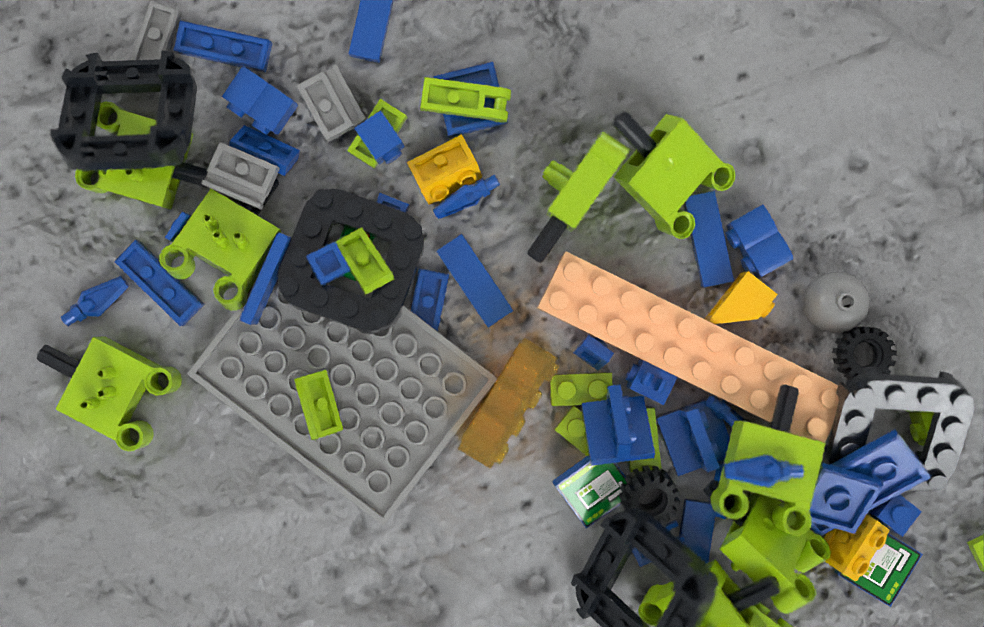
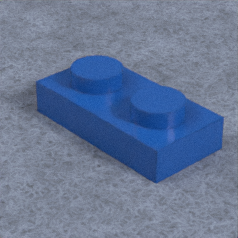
[229,125,300,176]

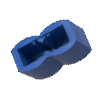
[222,66,298,135]
[725,205,794,278]

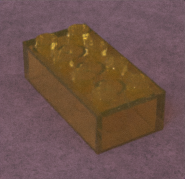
[457,337,559,469]

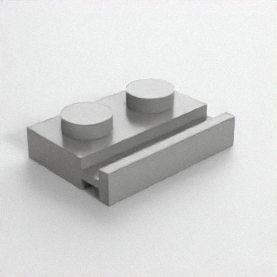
[297,65,366,142]
[201,142,280,210]

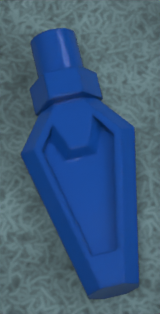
[433,174,500,219]
[61,276,129,326]
[705,396,747,428]
[724,455,804,488]

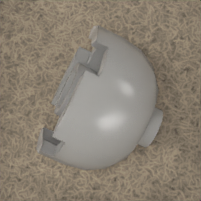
[804,271,870,333]

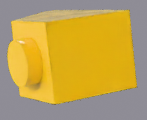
[704,271,778,324]

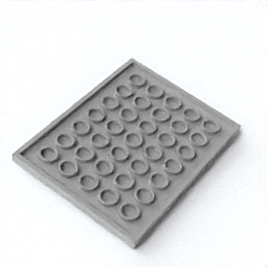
[187,245,498,526]

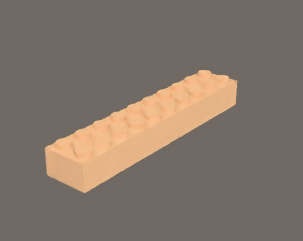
[536,251,839,443]

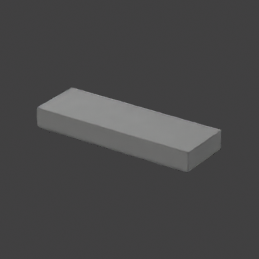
[130,0,182,99]

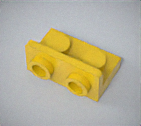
[407,134,483,205]
[824,515,889,581]

